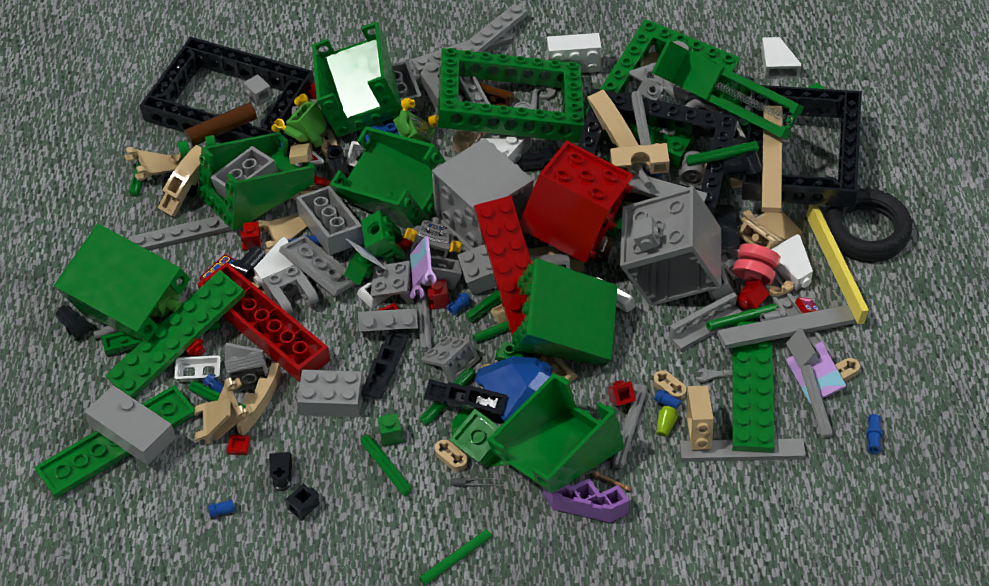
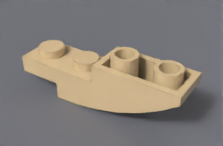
[158,145,201,217]

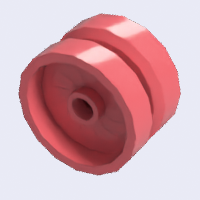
[732,243,781,285]

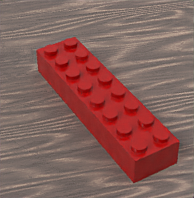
[197,262,330,383]

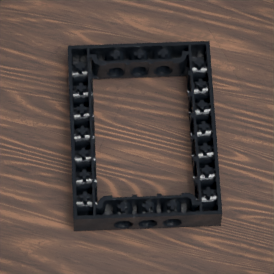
[140,36,315,143]
[741,85,862,208]
[578,89,738,217]

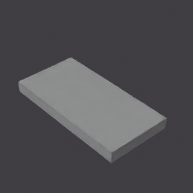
[279,235,356,296]

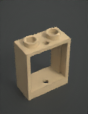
[686,385,714,450]

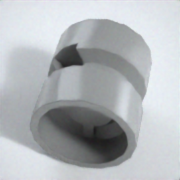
[680,151,706,185]

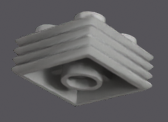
[224,352,268,393]

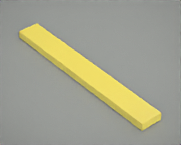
[806,205,869,324]

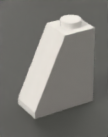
[761,37,801,78]
[771,234,813,291]
[253,237,304,289]

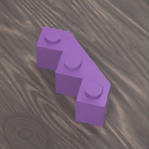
[542,478,629,523]

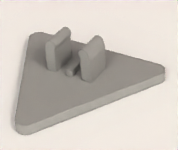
[629,62,664,86]

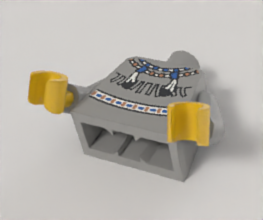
[403,217,462,258]

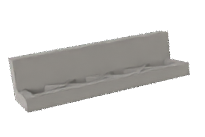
[669,292,742,352]

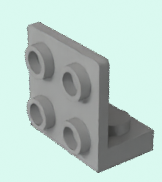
[371,261,415,304]
[421,336,480,383]

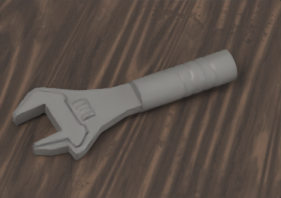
[632,163,652,188]
[695,368,732,383]

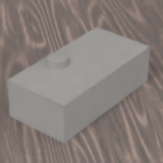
[296,186,363,255]
[84,385,176,466]

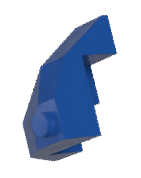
[475,356,553,421]

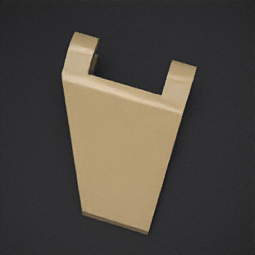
[125,147,180,181]
[741,210,803,241]
[256,214,307,253]
[212,377,253,441]
[194,398,231,445]

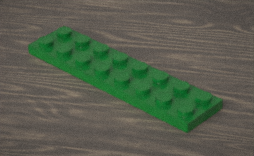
[105,270,246,399]
[732,321,774,453]
[34,385,195,499]

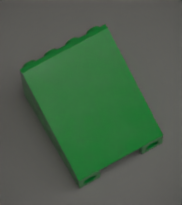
[312,21,403,137]
[330,126,446,229]
[197,132,315,231]
[54,223,190,342]
[511,258,618,365]
[487,373,625,493]

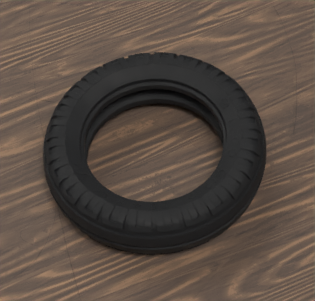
[825,188,912,262]

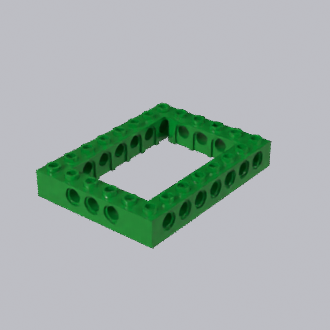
[584,19,740,169]
[437,48,584,143]

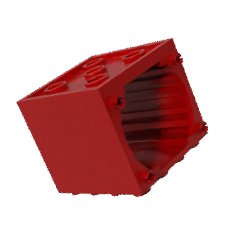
[519,140,634,263]

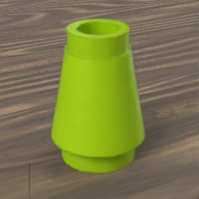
[656,406,678,437]

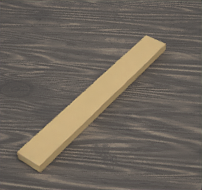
[762,105,782,213]

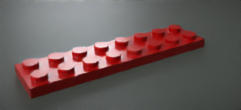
[473,195,531,336]

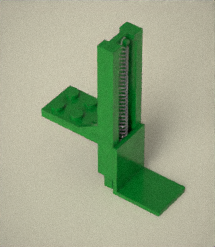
[652,40,804,140]

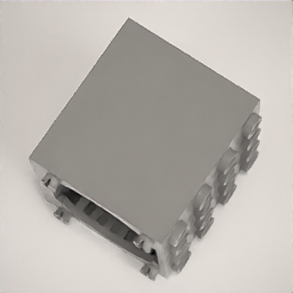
[432,138,534,250]
[620,186,721,306]

